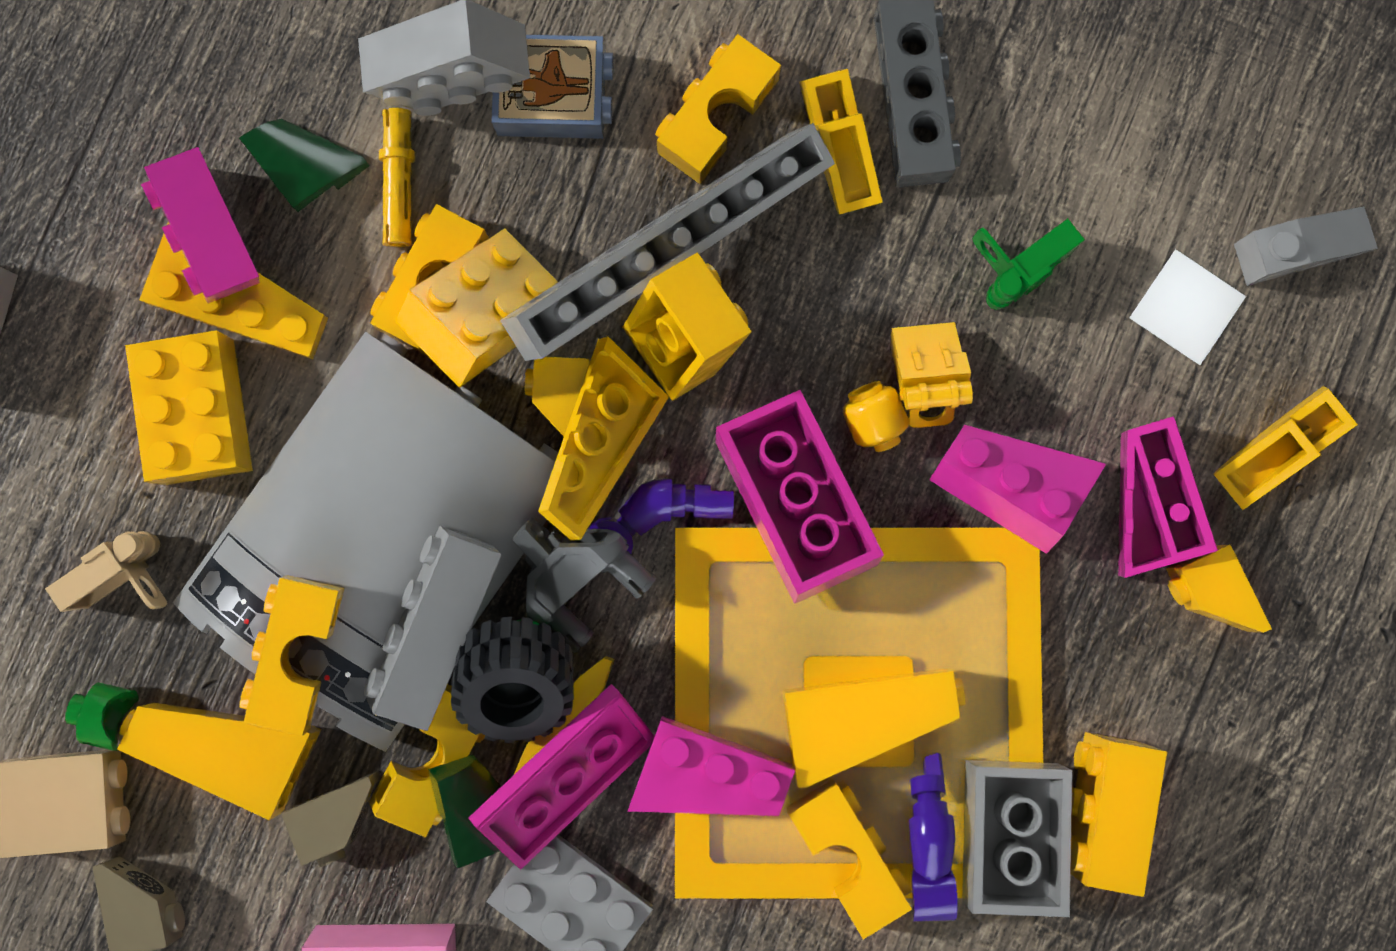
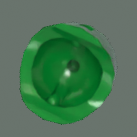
[65,682,139,751]

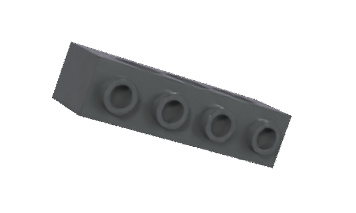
[874,0,961,188]

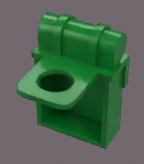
[972,218,1085,310]

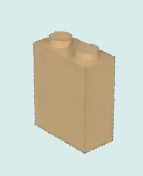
[0,750,130,858]

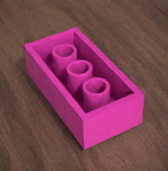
[716,390,884,604]

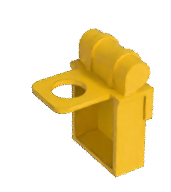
[890,322,973,428]

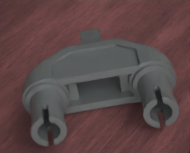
[513,518,656,653]

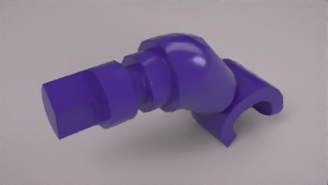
[588,478,734,554]
[909,753,958,922]

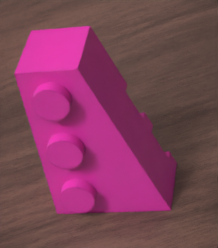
[141,147,260,304]
[1118,416,1218,578]
[929,425,1106,554]
[627,716,795,816]

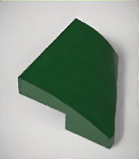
[239,119,370,212]
[428,755,502,869]

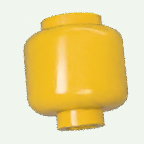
[843,381,909,452]

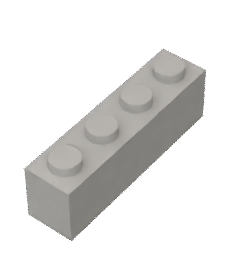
[364,526,502,731]

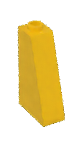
[782,668,965,788]
[117,703,322,820]

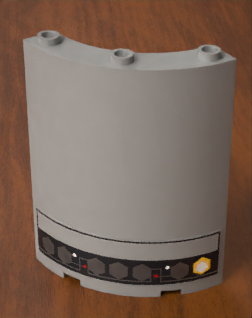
[173,332,558,752]

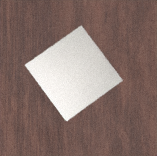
[1129,249,1246,365]

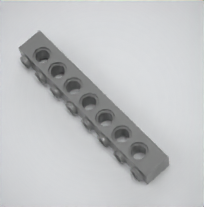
[500,123,835,361]

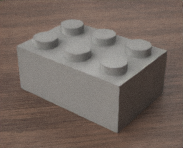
[358,0,530,116]
[962,760,1072,917]

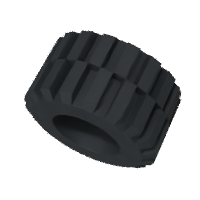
[451,617,574,743]

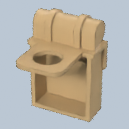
[45,531,167,612]

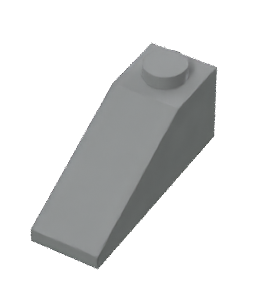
[1234,206,1378,286]

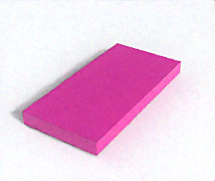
[468,684,654,870]

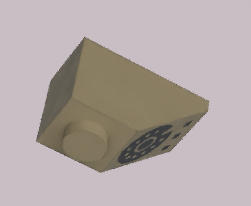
[281,771,381,867]
[92,856,185,951]

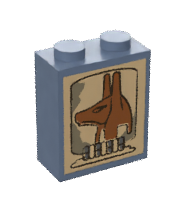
[492,35,614,139]

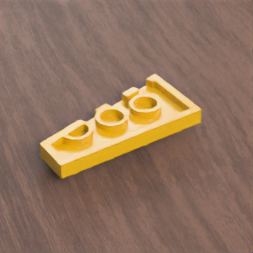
[139,222,328,359]
[538,337,669,540]

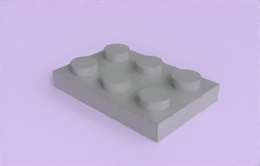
[486,834,654,951]

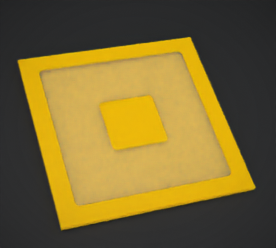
[675,528,1043,899]

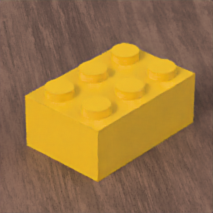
[395,228,558,388]
[622,252,752,401]
[125,330,253,486]
[1070,732,1167,897]

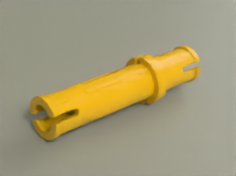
[379,108,415,247]

